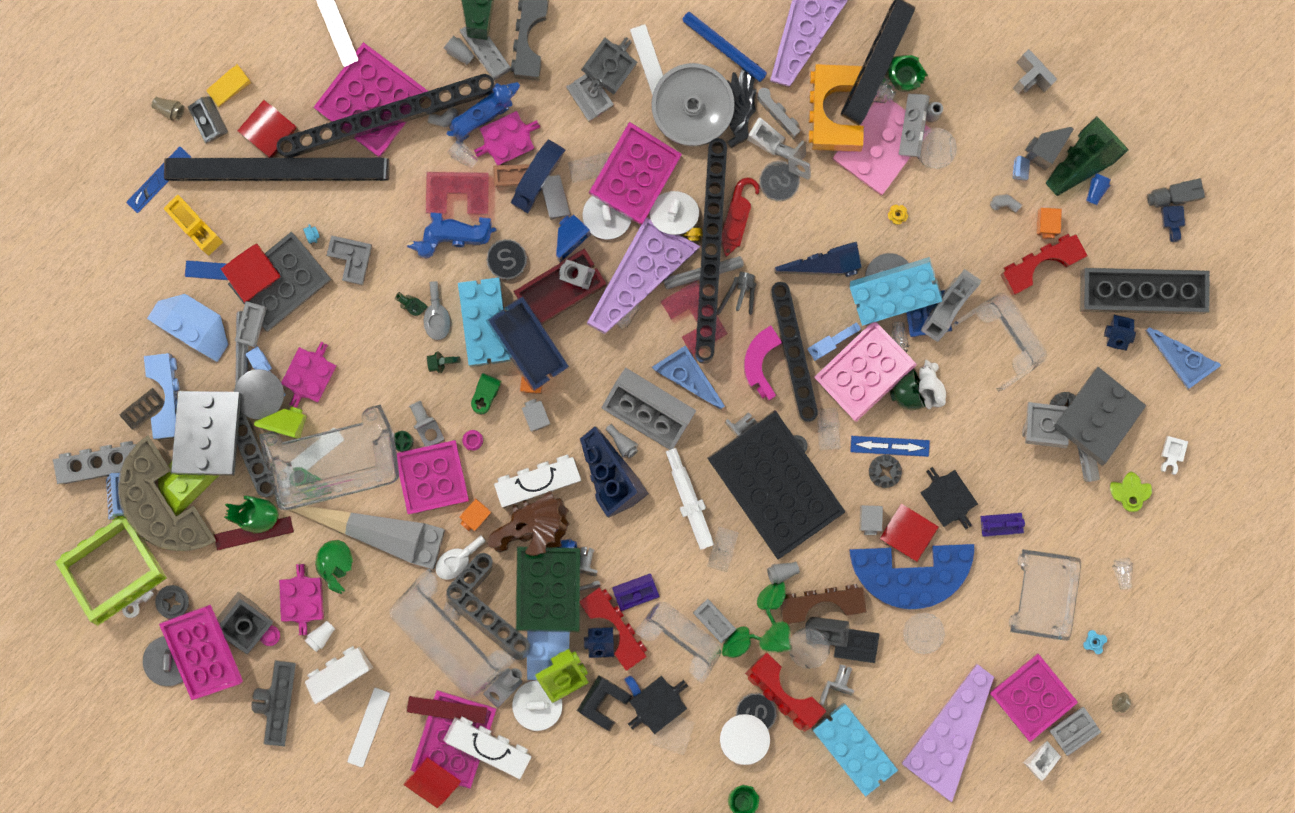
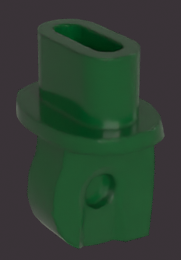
[395,292,428,316]
[427,351,461,373]

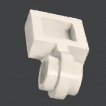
[122,587,155,618]

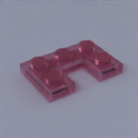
[426,172,489,215]
[661,281,728,355]

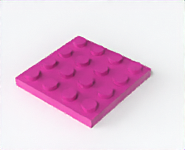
[313,42,428,158]

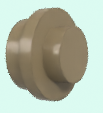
[1112,692,1131,713]

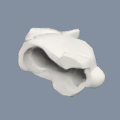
[919,360,946,409]

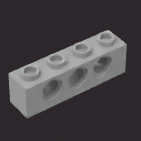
[53,441,136,485]

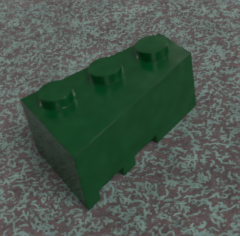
[461,0,494,40]

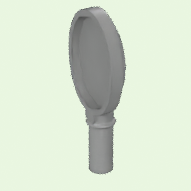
[424,281,450,340]

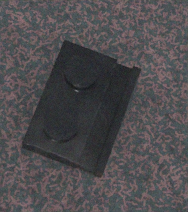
[833,629,879,663]

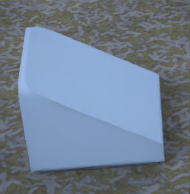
[1012,156,1030,180]

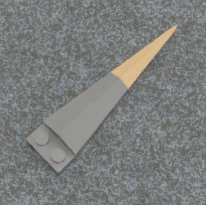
[279,502,446,569]

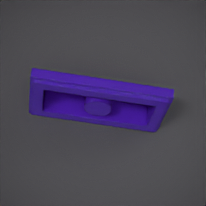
[612,574,659,611]

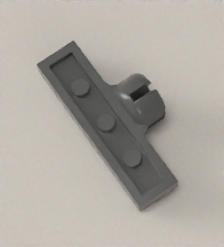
[251,660,296,747]

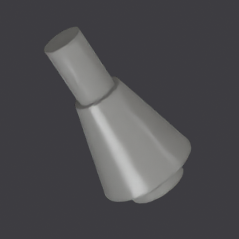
[606,424,638,459]

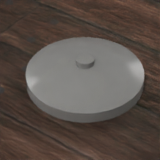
[652,63,734,147]

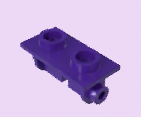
[980,513,1025,537]

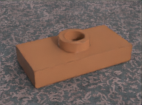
[493,164,530,187]

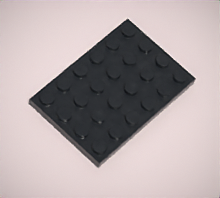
[707,410,846,560]

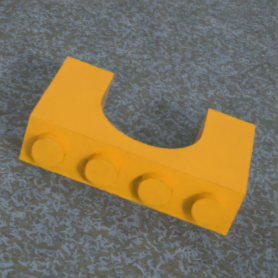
[808,64,864,152]

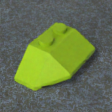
[158,462,219,516]

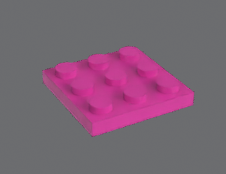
[395,440,469,515]
[989,653,1078,742]

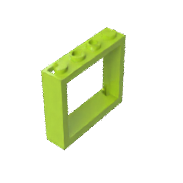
[55,515,167,626]

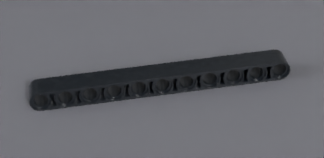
[277,74,495,158]
[695,138,727,364]
[164,158,389,181]

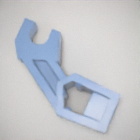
[808,322,861,361]
[246,346,286,396]

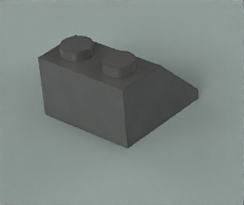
[1025,127,1074,170]
[217,591,273,655]

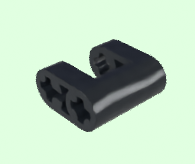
[577,675,632,731]

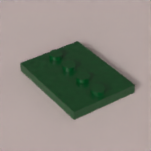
[515,547,580,633]

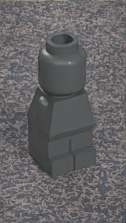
[1147,178,1205,208]

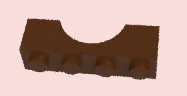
[780,584,867,624]

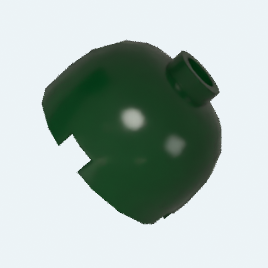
[890,368,925,411]

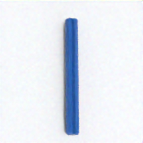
[683,12,767,82]

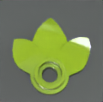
[1110,472,1152,512]

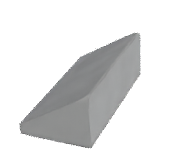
[542,175,570,220]
[1077,446,1100,482]

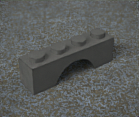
[511,0,549,81]

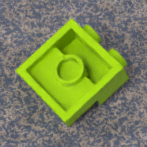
[535,649,589,703]

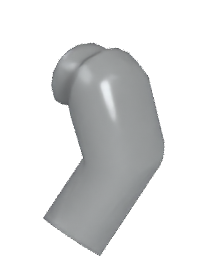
[428,107,458,127]
[990,194,1022,213]

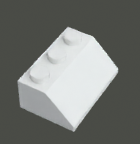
[305,646,373,704]

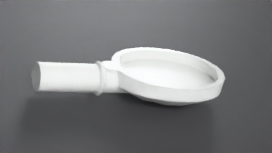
[436,536,486,580]

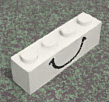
[494,455,581,508]
[443,717,531,779]

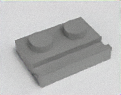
[566,74,614,122]
[1049,707,1101,756]

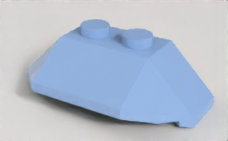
[147,294,229,362]
[527,631,570,680]

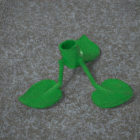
[722,582,791,658]

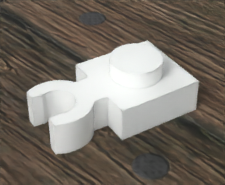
[1161,436,1188,475]

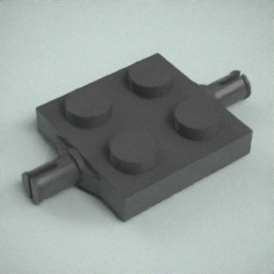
[581,37,638,95]

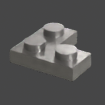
[327,235,372,285]

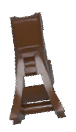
[487,491,570,556]

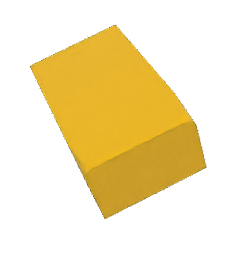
[206,64,252,107]

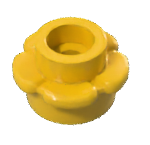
[888,204,908,225]
[684,228,703,241]

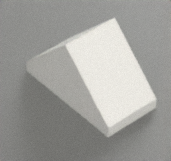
[747,118,785,156]
[1023,741,1061,781]

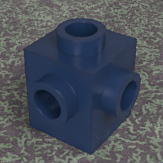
[1104,315,1136,351]
[584,627,614,658]

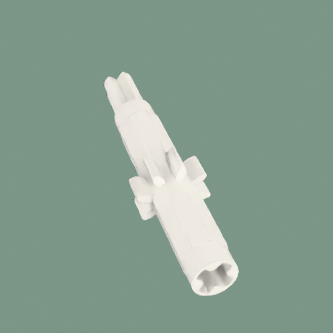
[666,448,714,550]

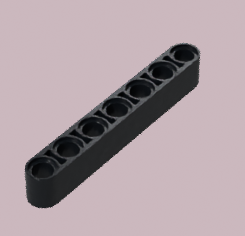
[840,0,916,126]
[770,282,818,423]

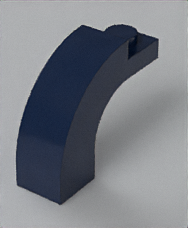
[510,139,566,213]

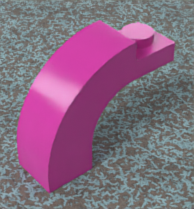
[744,325,782,401]

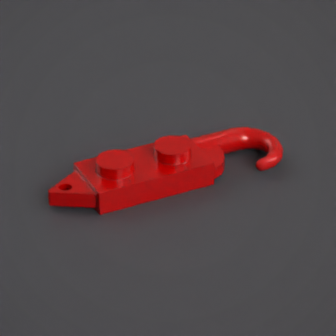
[721,177,760,257]

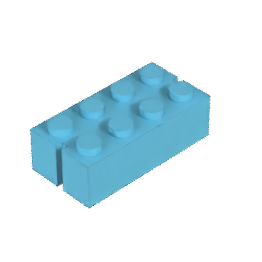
[850,257,942,326]
[458,277,511,367]
[811,703,898,797]

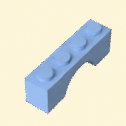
[144,353,179,440]

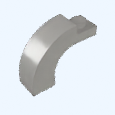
[921,269,981,342]

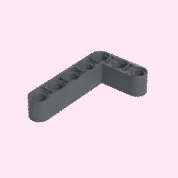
[237,411,278,497]
[446,553,530,660]

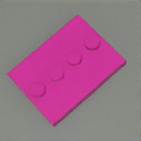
[588,122,682,225]
[159,604,243,701]
[410,690,496,789]

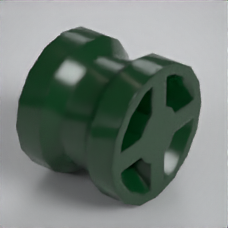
[391,431,414,452]

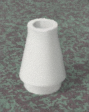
[305,621,335,652]

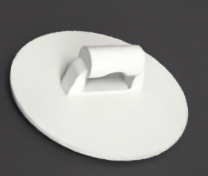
[650,191,699,235]
[583,196,631,240]
[512,680,562,731]
[720,714,770,765]

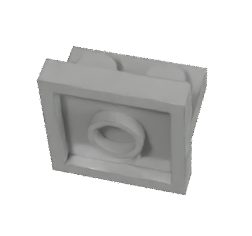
[1013,49,1057,94]
[1022,402,1069,448]

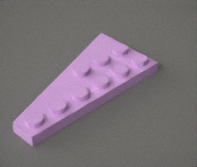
[770,0,848,87]
[587,217,700,334]
[901,664,994,802]

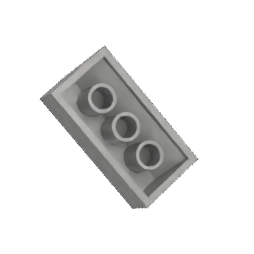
[601,367,696,450]

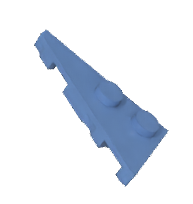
[1145,327,1221,389]
[652,345,725,409]

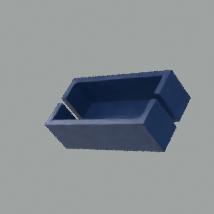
[485,297,569,390]

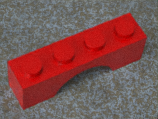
[1000,233,1088,296]
[580,587,648,671]
[745,652,826,732]

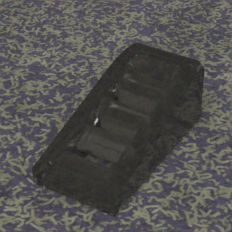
[119,388,165,431]

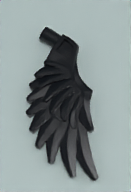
[727,64,759,149]

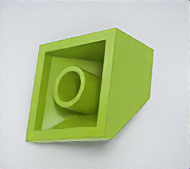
[254,407,307,439]

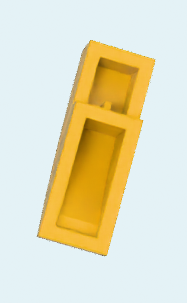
[163,195,223,256]

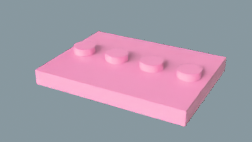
[832,93,931,196]
[814,322,917,422]

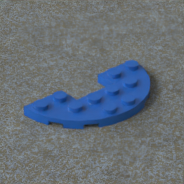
[849,544,974,609]

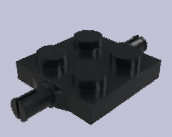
[920,467,978,530]
[628,675,689,734]

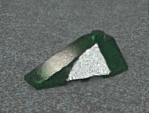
[1045,116,1129,196]

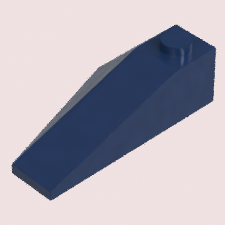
[774,242,862,277]
[580,426,649,518]

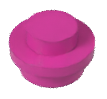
[462,430,483,451]
[260,625,280,646]

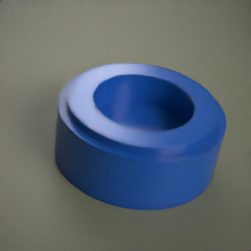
[624,675,641,697]

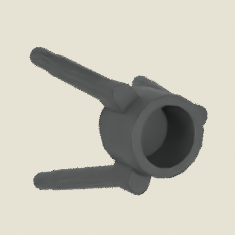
[717,272,757,315]

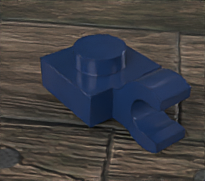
[1161,205,1185,242]

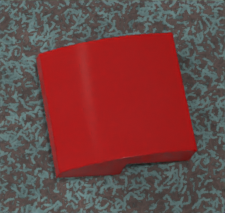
[237,100,298,158]
[221,243,281,303]
[880,504,939,562]
[403,757,461,808]

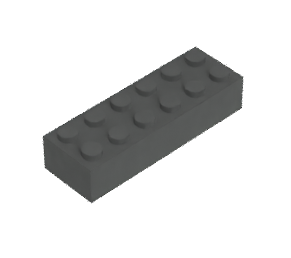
[1080,268,1210,314]

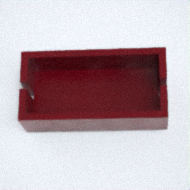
[513,248,606,325]

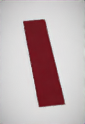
[213,516,294,551]
[406,696,487,724]

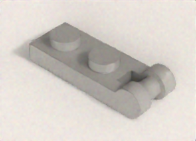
[757,88,801,139]

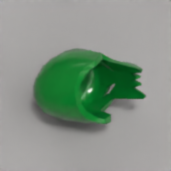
[885,55,928,92]
[224,495,279,533]
[315,540,353,594]

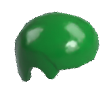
[728,785,759,813]

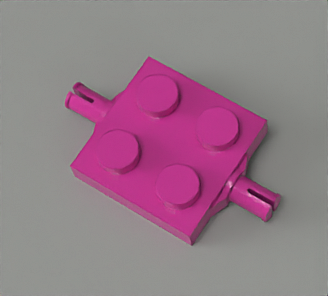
[474,111,540,166]
[281,341,337,408]
[279,564,324,635]

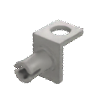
[775,140,811,180]
[409,401,444,447]
[725,412,757,437]
[580,547,597,576]
[819,665,855,706]
[483,668,522,708]

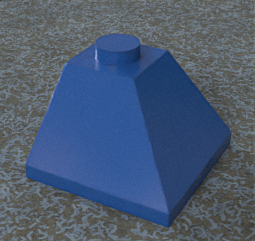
[556,214,591,263]

